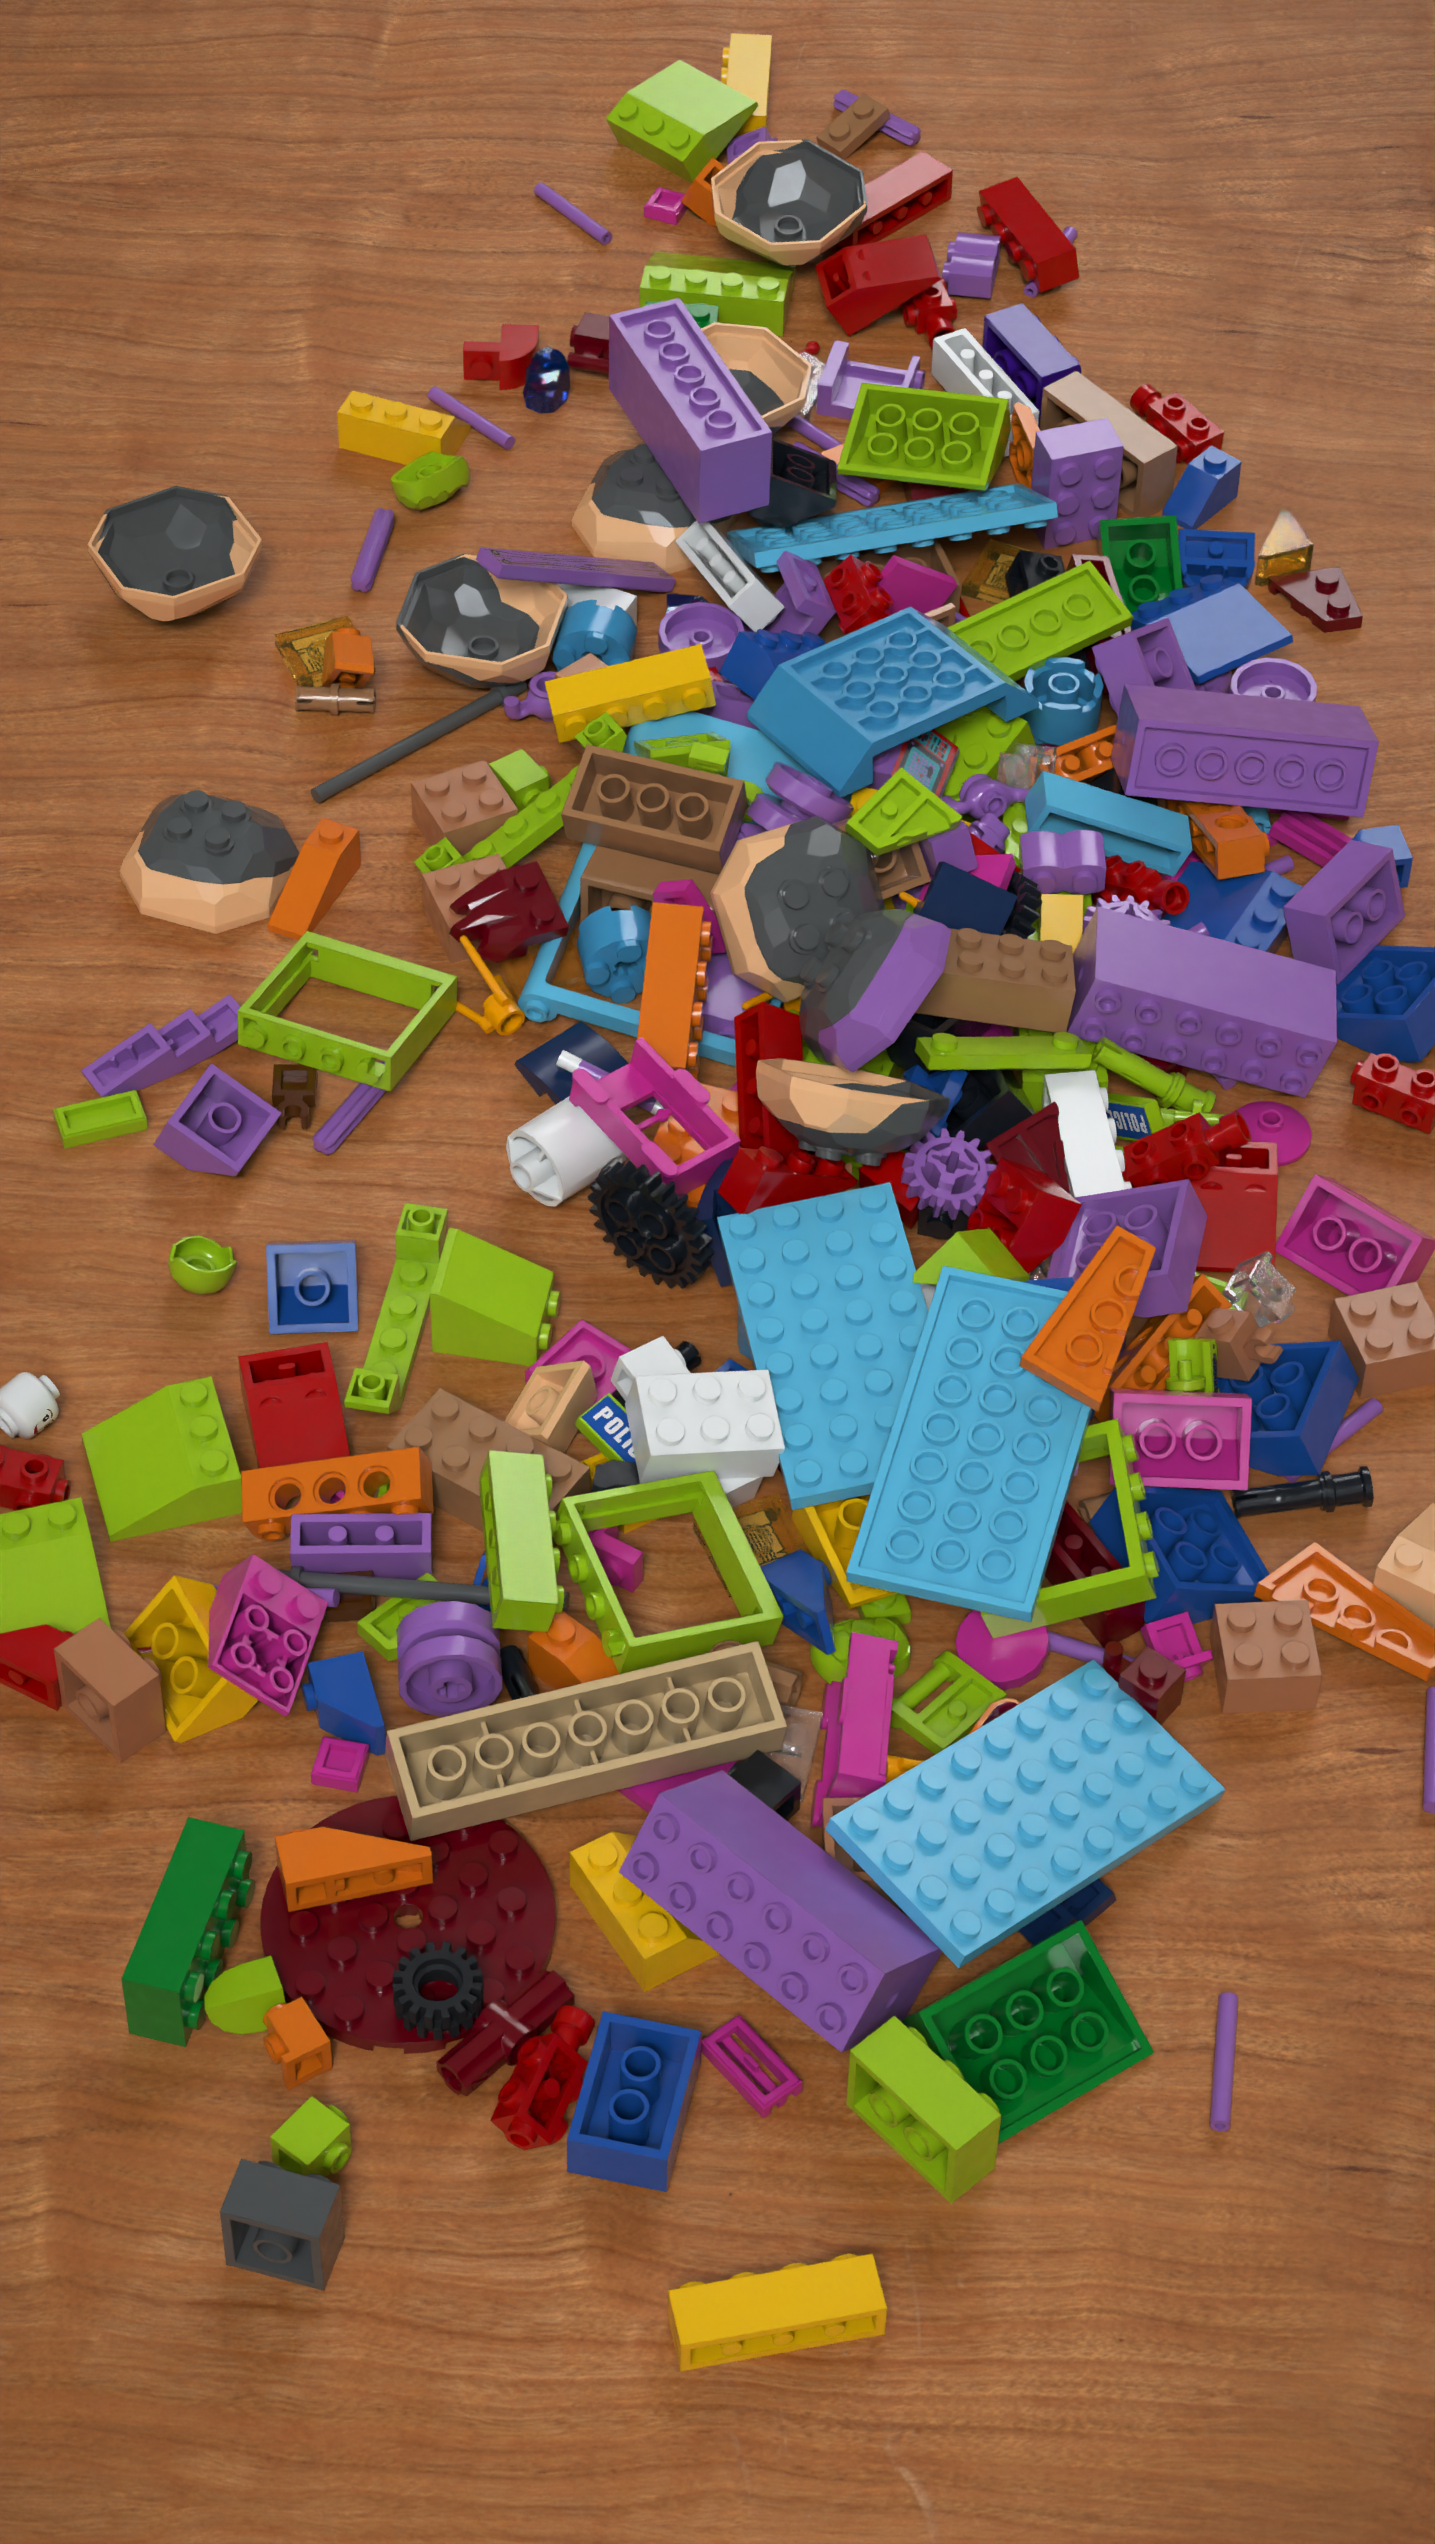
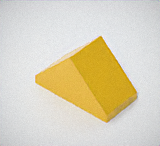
[1037,894,1083,953]

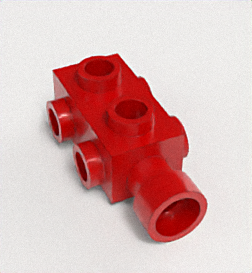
[902,278,957,349]
[1130,384,1224,465]
[823,554,894,635]
[1093,855,1190,918]
[1350,1053,1435,1134]
[1122,1110,1251,1188]
[0,1445,71,1511]
[490,2005,595,2150]

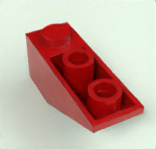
[717,1146,858,1214]

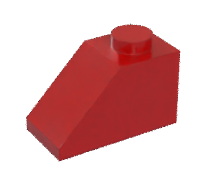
[0,1624,75,1711]

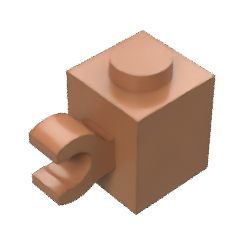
[1194,1307,1283,1381]

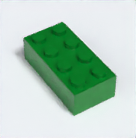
[121,1817,255,2047]

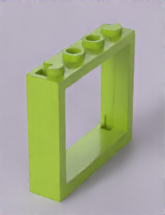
[238,931,457,1092]
[980,1418,1160,1639]
[553,1471,784,1674]

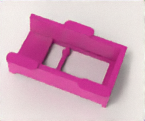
[569,1037,741,1195]
[810,1632,898,1827]

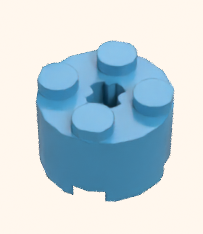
[552,600,637,671]
[1021,657,1104,745]
[576,905,651,1004]

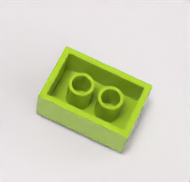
[934,706,1036,823]
[846,2016,1001,2204]

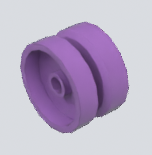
[658,602,745,684]
[1229,658,1317,702]
[747,762,854,830]
[396,1601,502,1717]

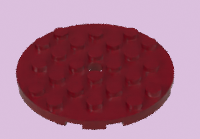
[260,1796,556,2054]

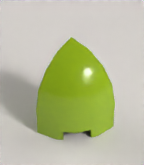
[204,1956,286,2035]

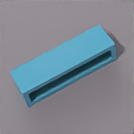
[1025,771,1193,877]

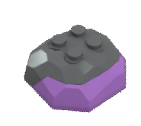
[799,909,951,1072]

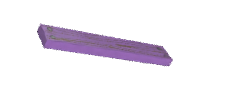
[476,547,676,592]

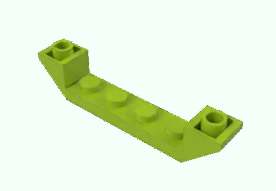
[414,711,627,873]
[344,1203,448,1414]

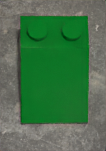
[1097,515,1183,613]

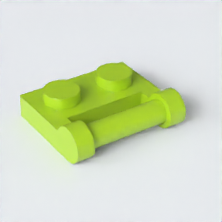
[890,1651,1007,1755]

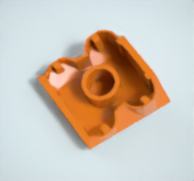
[1009,402,1040,489]

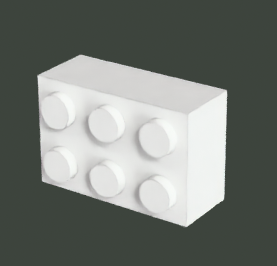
[625,1370,785,1484]

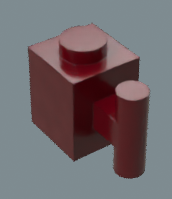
[567,312,609,374]
[1102,1641,1186,1725]

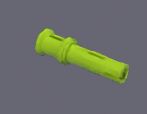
[1091,1037,1216,1113]

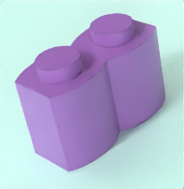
[942,232,1001,298]
[1019,830,1106,894]

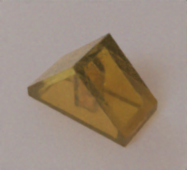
[1255,510,1314,586]

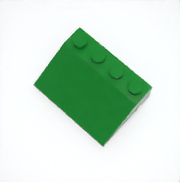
[900,1920,1154,2144]

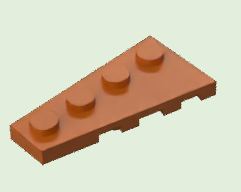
[1019,1225,1156,1412]
[1254,1542,1435,1682]

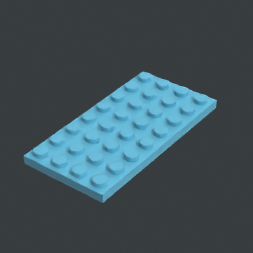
[726,483,1058,573]
[717,1182,928,1510]
[846,1266,1093,1622]
[825,1660,1225,1968]

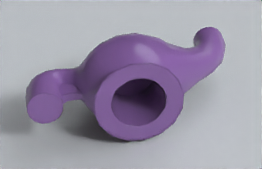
[504,671,557,722]
[941,774,1030,820]

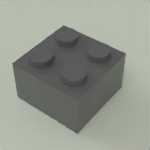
[220,2159,345,2291]

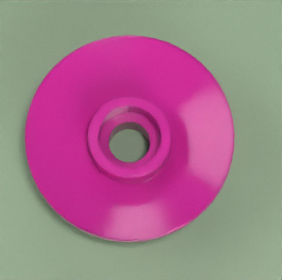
[1237,1101,1312,1167]

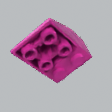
[208,1554,328,1717]

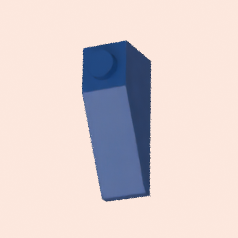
[760,1549,836,1655]

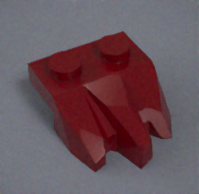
[449,861,569,963]

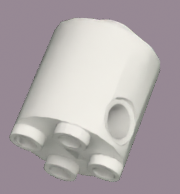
[506,1096,627,1207]

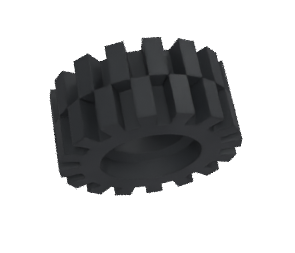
[392,1942,484,2040]

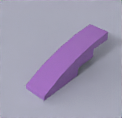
[81,994,240,1098]

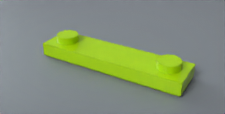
[915,1032,1092,1070]

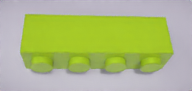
[478,1450,564,1632]

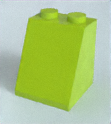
[430,1228,561,1366]

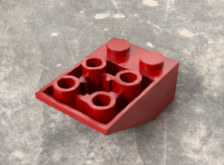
[815,234,941,336]
[1186,1142,1278,1275]
[966,1157,1082,1274]
[238,1342,350,1469]

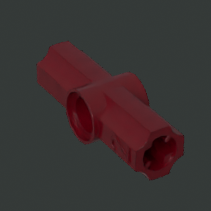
[436,1970,575,2097]

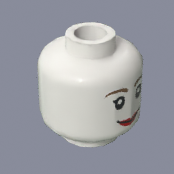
[0,1372,60,1439]

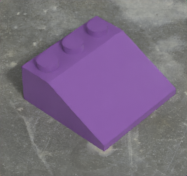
[1047,1179,1208,1318]

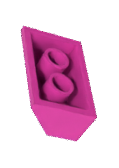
[1276,1174,1435,1296]
[1108,1388,1252,1490]

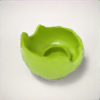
[168,1235,237,1295]

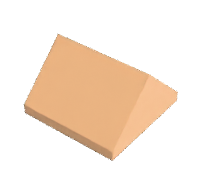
[504,1360,598,1453]

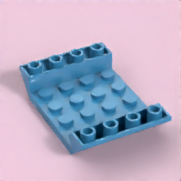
[747,606,1039,798]

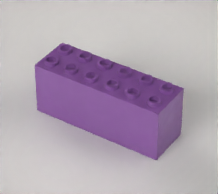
[609,298,772,524]
[1111,684,1379,817]
[1067,906,1337,1098]
[619,1770,942,2053]

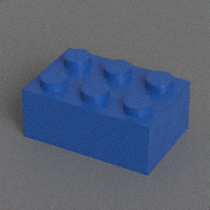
[567,2011,702,2192]

